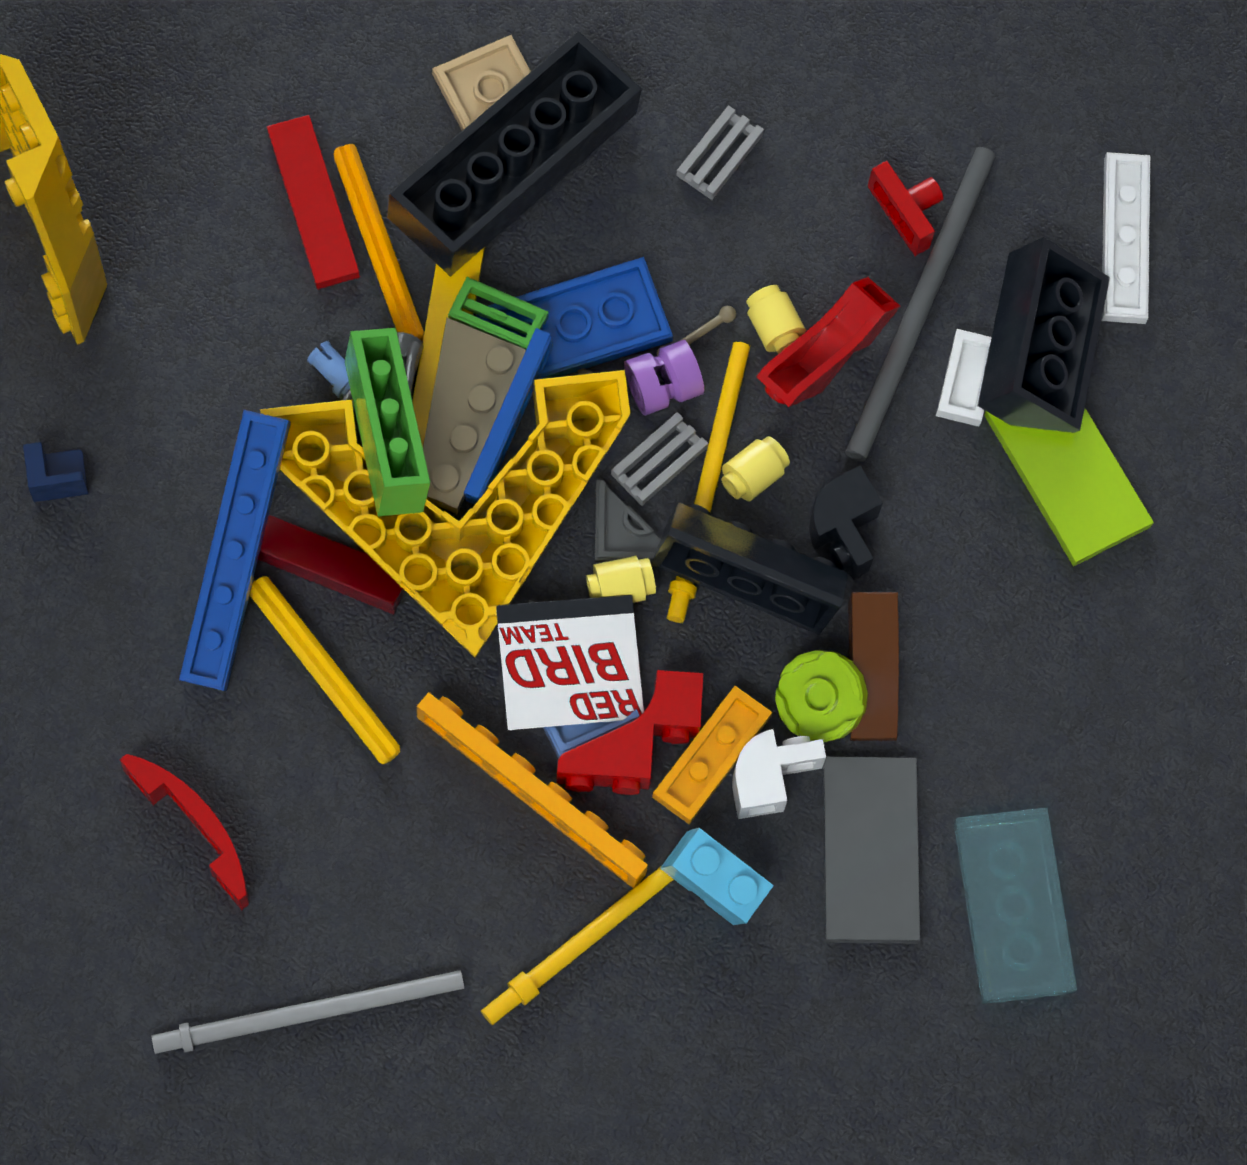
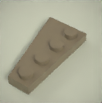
[423,318,526,514]

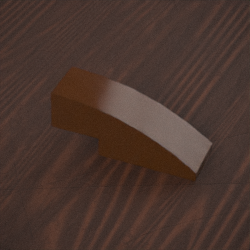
[847,592,899,741]

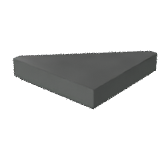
[595,480,661,566]

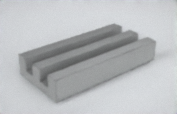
[676,105,764,200]
[611,412,708,506]

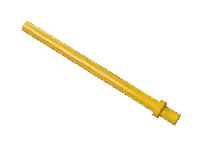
[666,342,750,623]

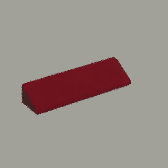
[258,515,405,614]

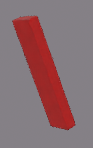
[267,115,360,289]

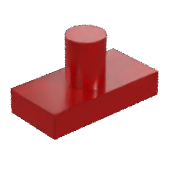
[867,161,943,256]

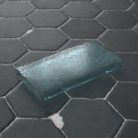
[954,808,1077,1004]

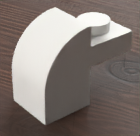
[732,729,826,819]

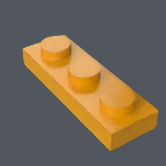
[652,686,772,825]

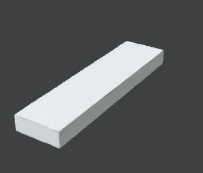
[1101,152,1150,324]

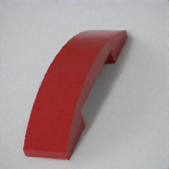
[119,754,249,910]

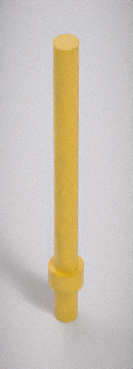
[481,866,674,1025]

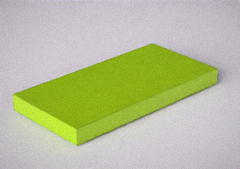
[984,408,1154,567]

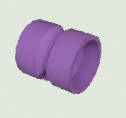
[624,340,704,416]

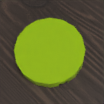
[775,650,868,743]

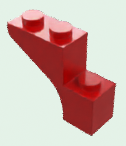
[756,277,901,407]
[556,670,703,795]

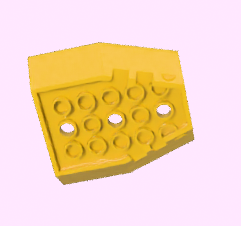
[0,54,107,345]

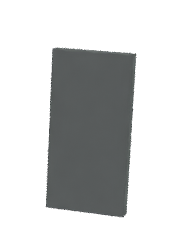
[823,756,920,944]

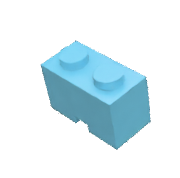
[660,828,774,925]

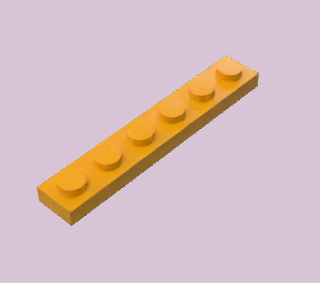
[417,692,648,888]

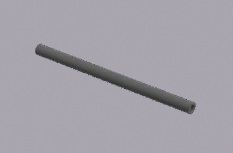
[845,147,996,462]

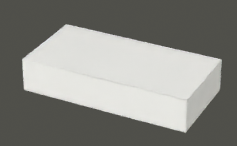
[936,329,991,427]

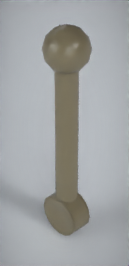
[657,305,736,356]

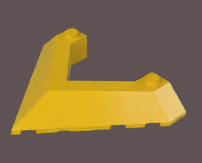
[260,370,630,658]

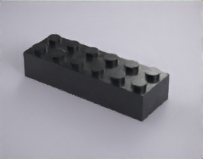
[387,31,642,277]

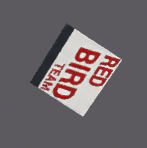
[496,595,644,730]

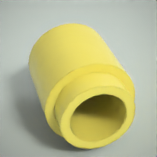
[746,285,806,354]
[721,436,790,501]
[586,556,656,603]

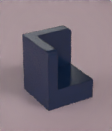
[23,442,88,502]

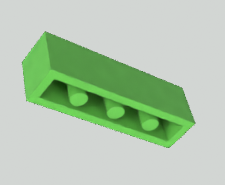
[344,328,430,516]

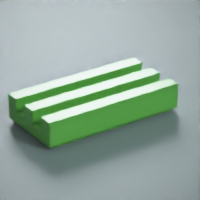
[448,277,549,349]

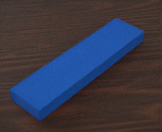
[464,328,553,505]

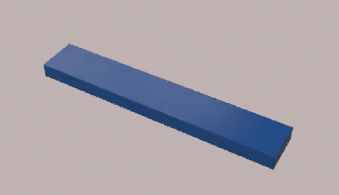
[179,410,291,691]

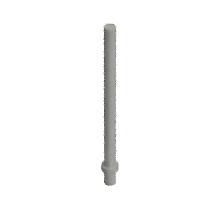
[151,970,464,1054]

